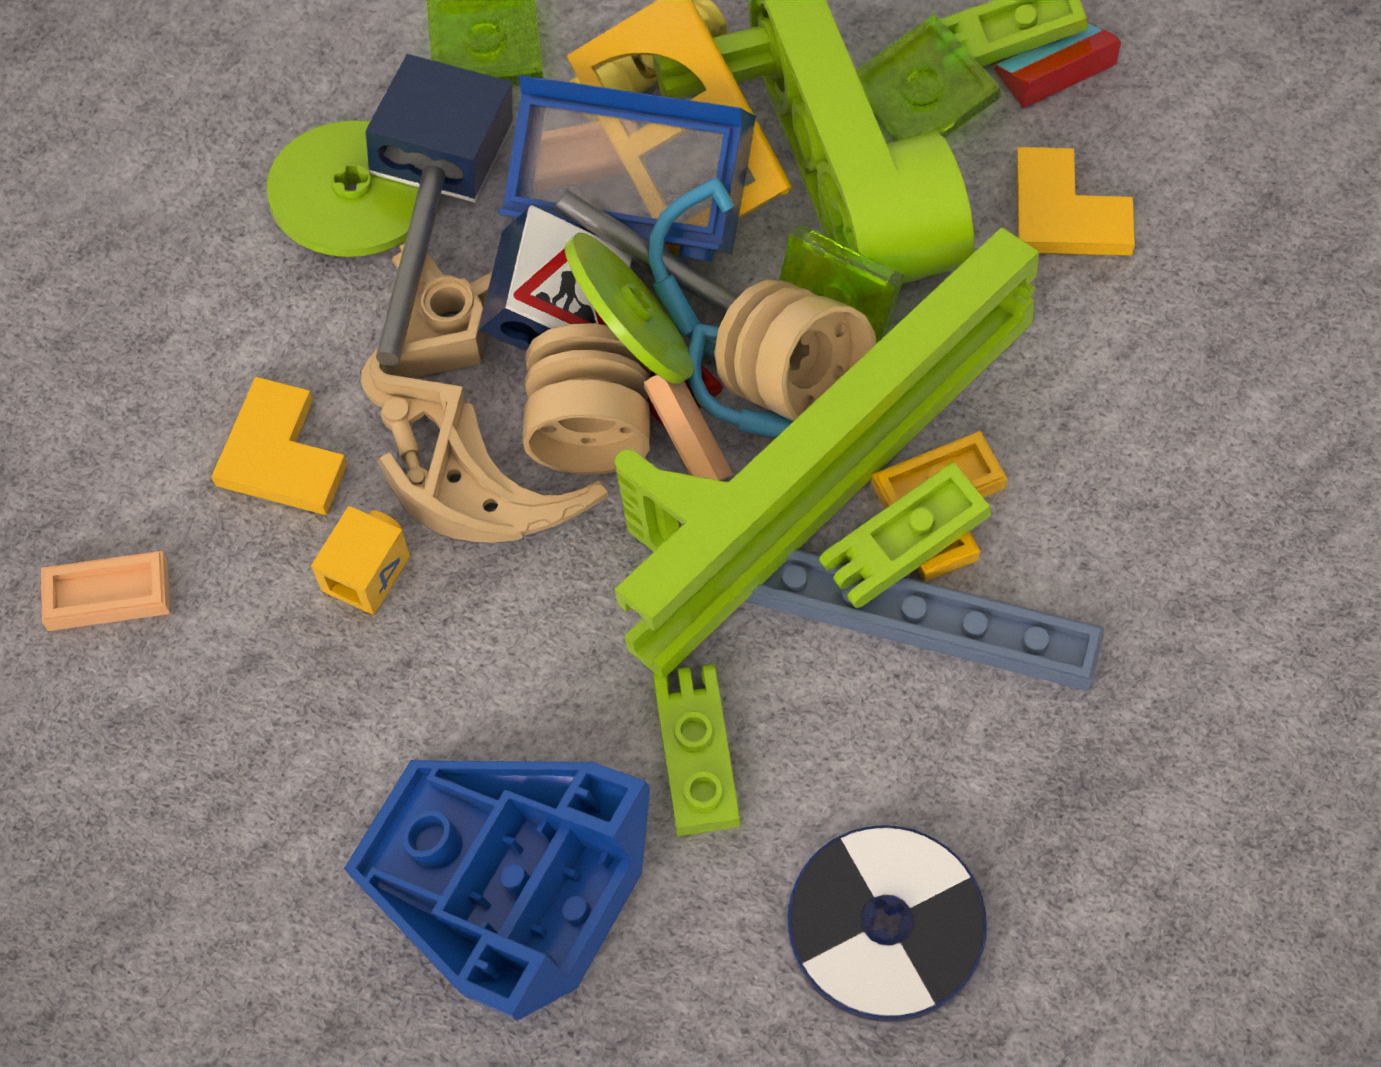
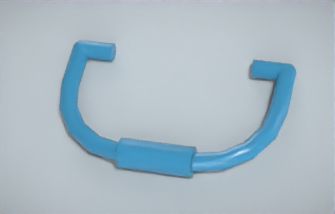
[648,178,735,359]
[687,324,793,438]

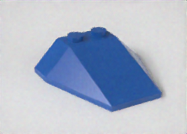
[344,760,650,1021]

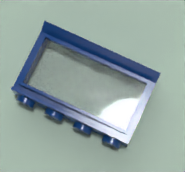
[499,75,756,262]

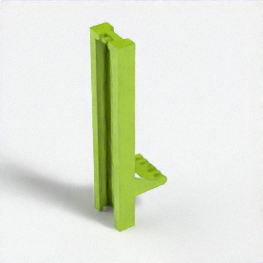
[614,227,1039,679]

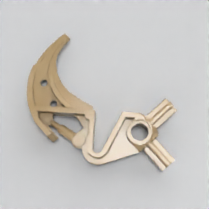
[361,243,609,543]

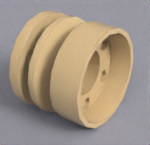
[714,280,876,421]
[523,323,651,475]

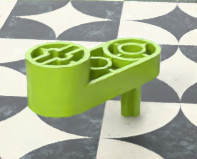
[653,0,974,296]

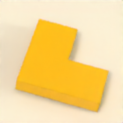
[1015,147,1135,256]
[211,377,348,516]
[871,431,1007,582]

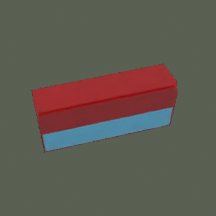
[994,21,1121,108]

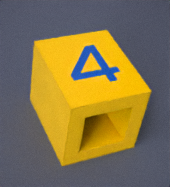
[311,506,410,615]

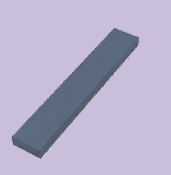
[744,549,1104,691]

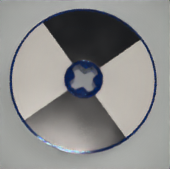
[788,825,987,1022]

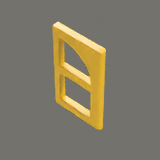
[566,0,793,256]

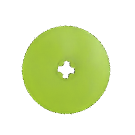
[267,120,419,257]
[565,233,694,385]

